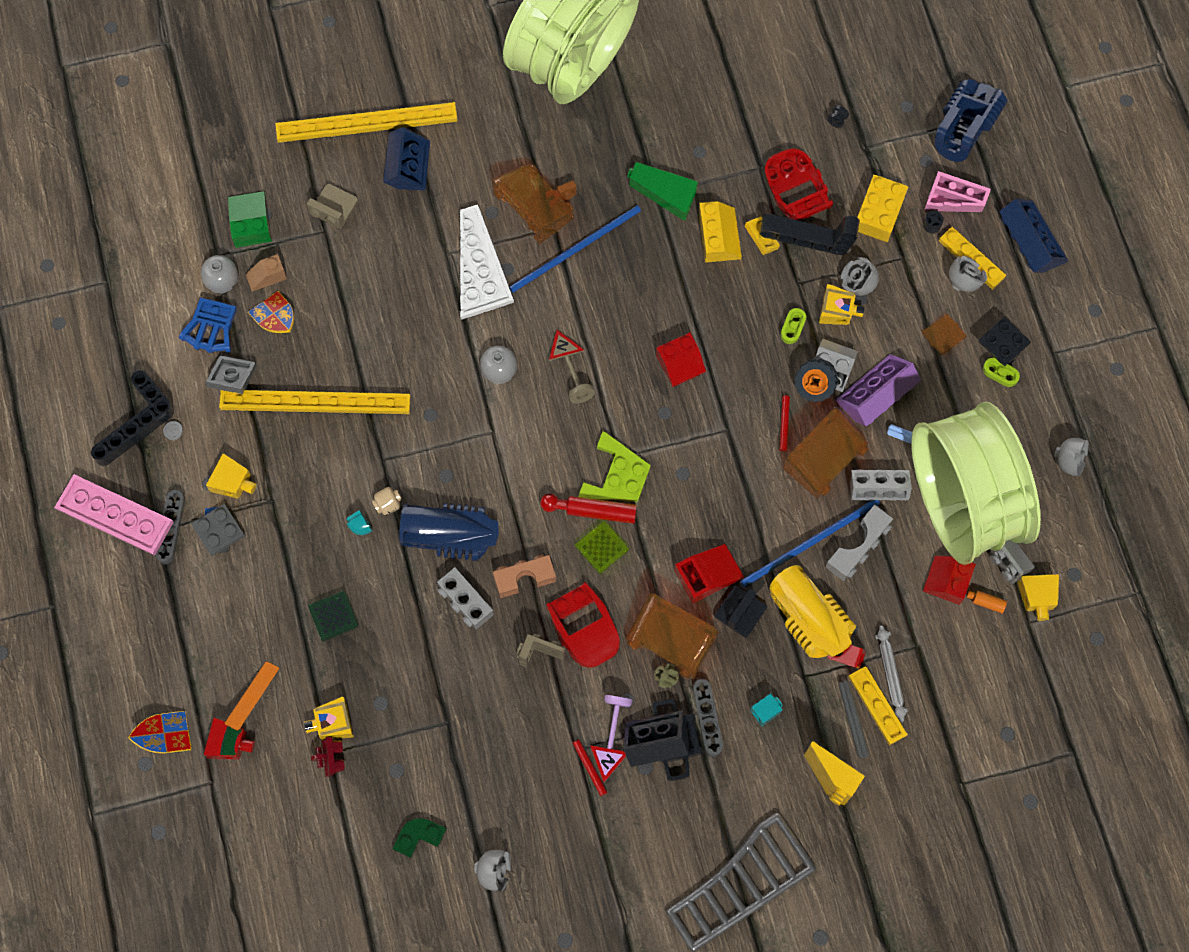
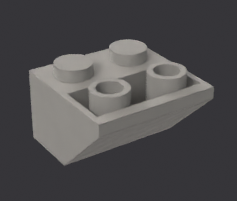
[813,339,858,392]
[989,540,1035,584]

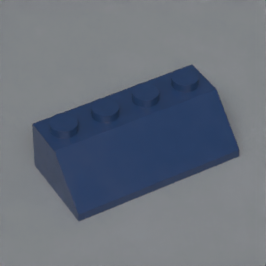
[999,199,1069,273]

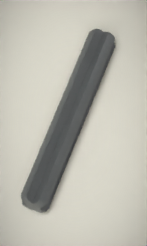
[839,681,869,758]

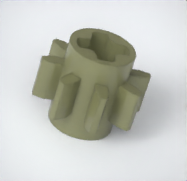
[654,663,679,688]

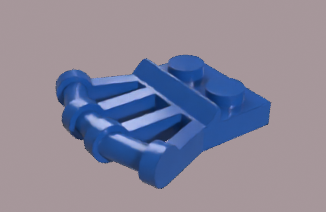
[179,297,237,354]

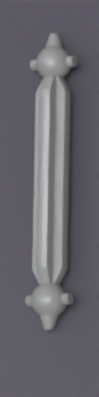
[875,626,909,722]

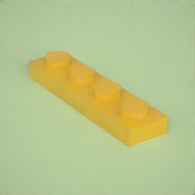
[939,227,1006,290]
[848,666,907,746]

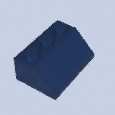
[383,127,430,191]

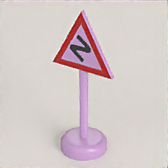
[590,695,632,782]

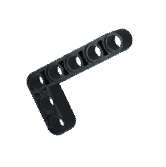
[759,214,860,255]
[91,370,174,466]

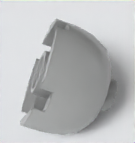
[201,255,239,293]
[949,256,987,292]
[841,257,879,296]
[480,345,517,384]
[1055,438,1089,476]
[474,850,511,892]

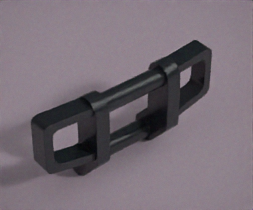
[652,699,703,782]

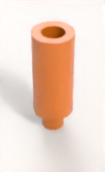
[967,590,1007,614]

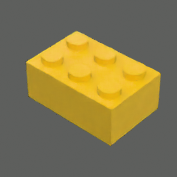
[857,175,909,242]

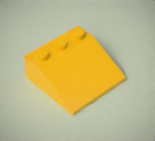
[804,741,865,806]

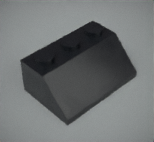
[623,710,689,767]

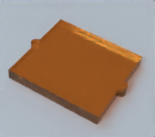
[922,314,967,356]

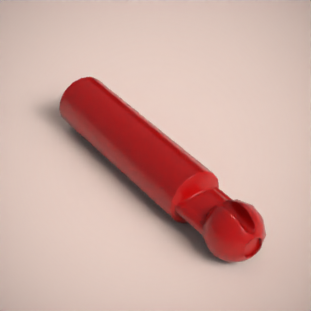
[540,493,637,524]

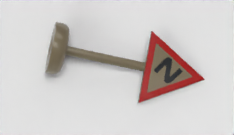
[549,330,595,404]

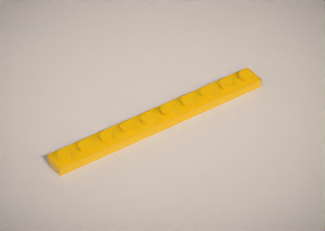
[276,102,458,143]
[219,390,411,414]

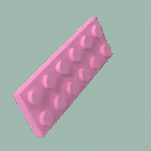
[54,474,174,556]

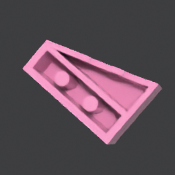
[924,171,991,212]

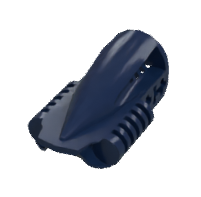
[935,79,1007,162]
[399,503,499,561]

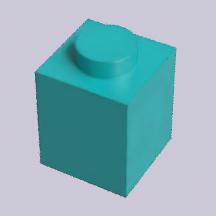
[750,694,783,727]

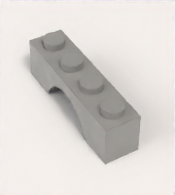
[825,505,893,581]

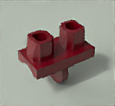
[311,737,345,777]

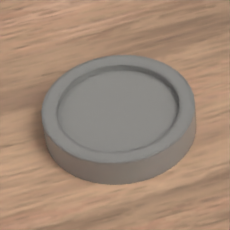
[163,421,183,440]

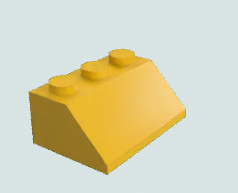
[698,201,742,263]

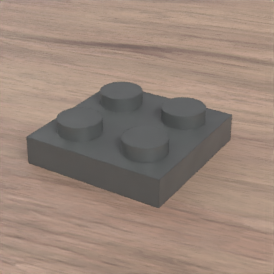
[206,355,256,394]
[191,504,245,557]

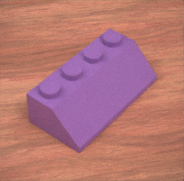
[836,354,921,426]

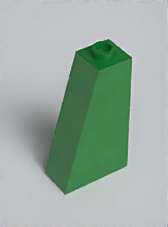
[627,162,698,221]

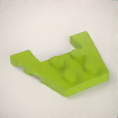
[578,431,651,502]

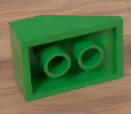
[228,191,272,248]

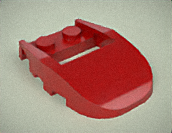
[765,149,833,221]
[546,582,620,668]

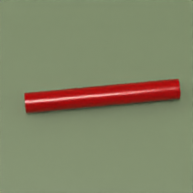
[779,395,790,451]
[572,740,607,797]

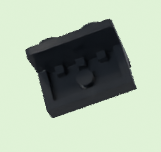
[978,317,1031,366]
[714,586,767,638]

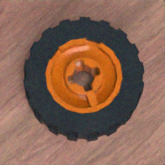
[795,358,838,402]

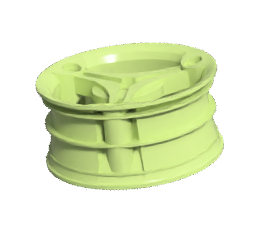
[503,0,639,104]
[911,402,1041,565]

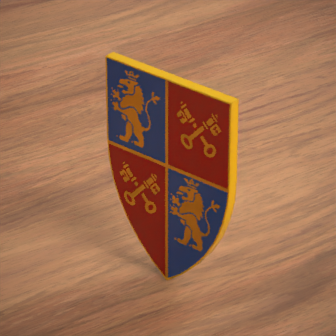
[248,291,294,333]
[128,711,191,753]

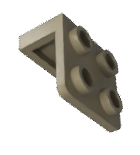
[307,184,358,229]
[517,634,565,667]

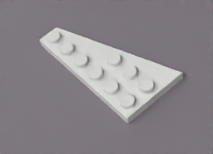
[460,204,514,320]

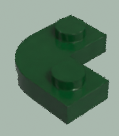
[392,818,447,858]

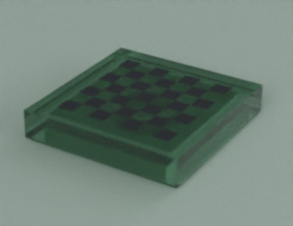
[307,591,359,642]

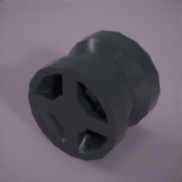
[827,105,849,128]
[923,211,944,234]

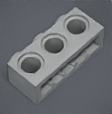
[850,469,912,500]
[437,568,494,630]

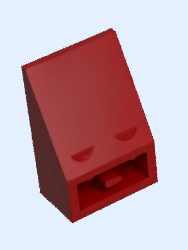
[674,544,744,604]

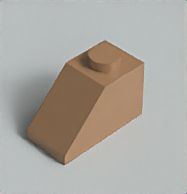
[246,254,287,292]

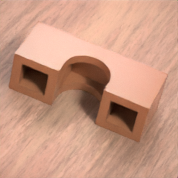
[493,555,556,598]

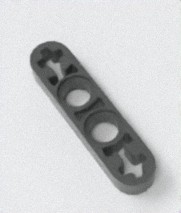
[155,490,185,564]
[693,679,723,757]

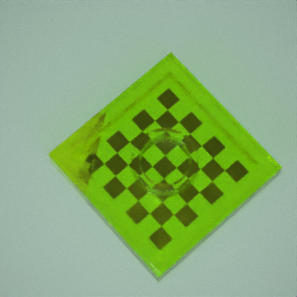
[575,521,629,575]

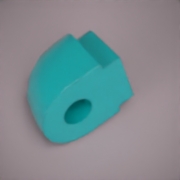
[346,510,373,535]

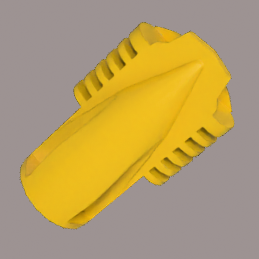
[770,565,856,658]

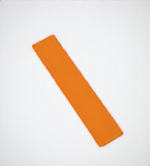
[225,662,279,730]

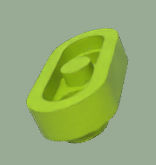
[781,308,806,344]
[983,358,1020,387]

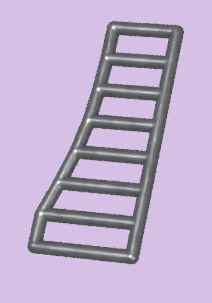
[666,813,816,952]

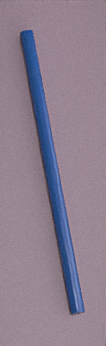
[509,205,641,293]
[741,500,880,587]

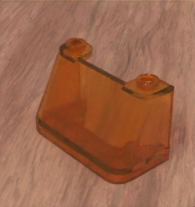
[492,163,574,245]
[783,407,869,499]
[625,593,719,679]

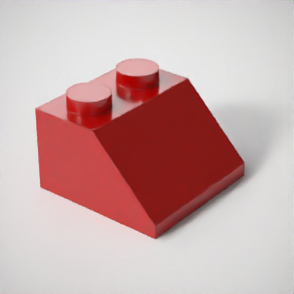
[656,333,706,387]
[923,556,976,605]

